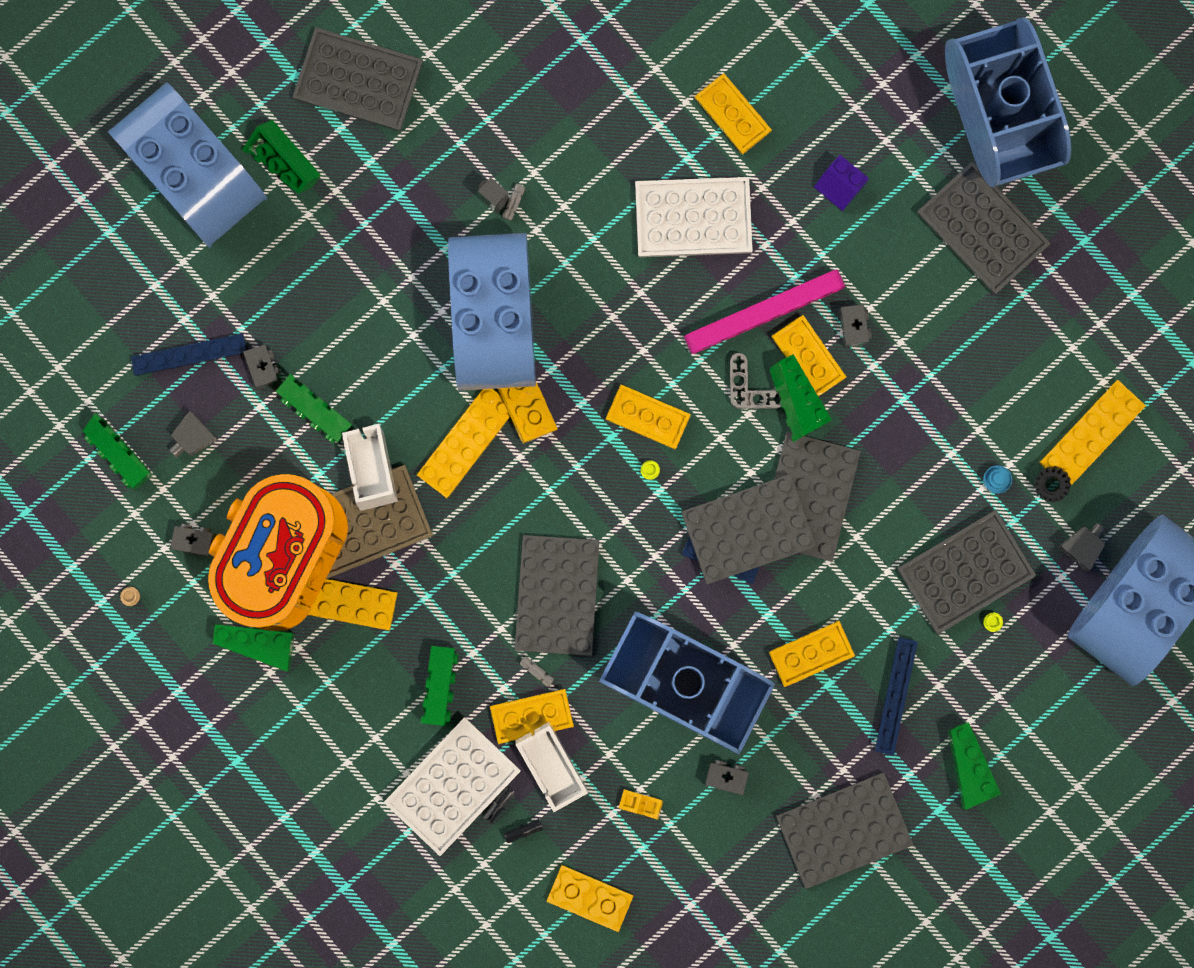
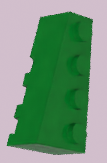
[769,354,832,442]
[276,374,354,444]
[213,624,295,672]
[420,646,459,726]
[948,722,1001,810]

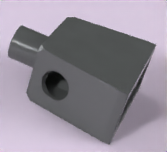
[169,411,218,458]
[1058,523,1105,571]

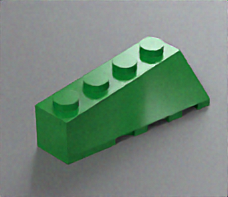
[242,120,321,194]
[83,414,153,490]

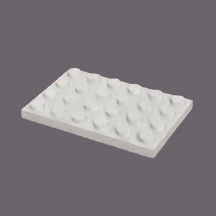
[635,177,752,257]
[384,717,521,856]

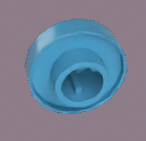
[983,465,1012,494]

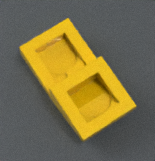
[619,789,663,819]

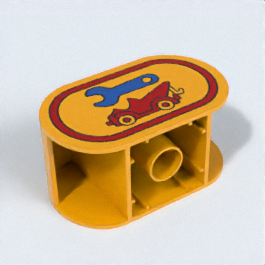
[208,474,348,631]

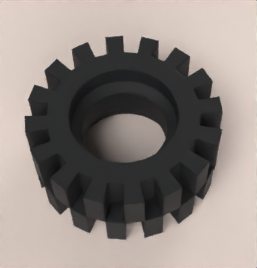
[1034,466,1071,503]

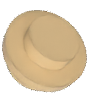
[120,587,140,606]

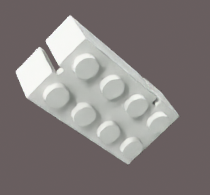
[342,424,398,511]
[515,722,588,812]

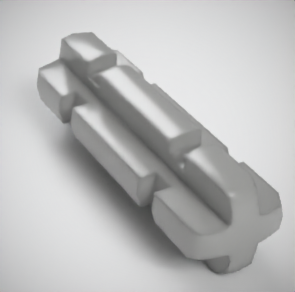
[503,184,525,221]
[520,657,554,687]

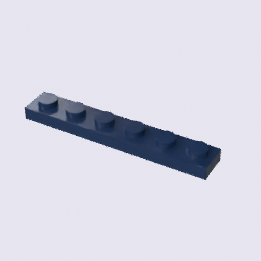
[131,334,247,376]
[874,637,918,755]

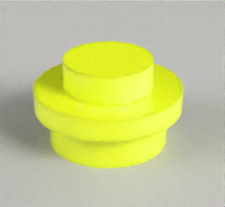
[641,461,660,480]
[983,613,1003,632]

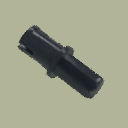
[483,787,515,824]
[504,819,543,843]

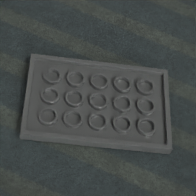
[292,27,424,132]
[917,161,1051,295]
[774,432,861,562]
[681,474,816,585]
[897,510,1036,635]
[515,535,600,656]
[776,772,913,889]

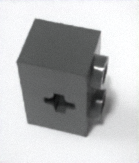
[478,177,509,214]
[839,304,872,348]
[243,344,281,390]
[170,524,216,557]
[705,760,749,795]

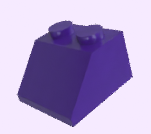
[813,155,869,212]

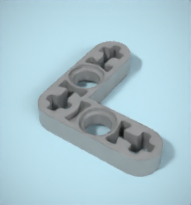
[730,353,781,409]

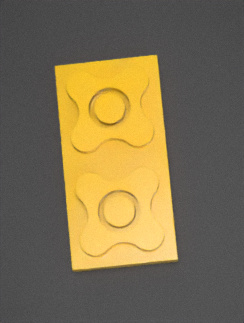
[695,73,772,155]
[771,315,846,397]
[498,382,558,444]
[605,385,691,450]
[768,621,855,687]
[490,689,574,744]
[546,865,633,932]

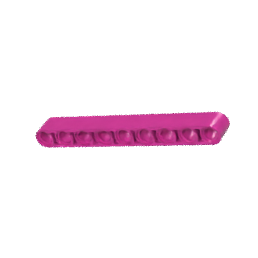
[684,269,846,354]

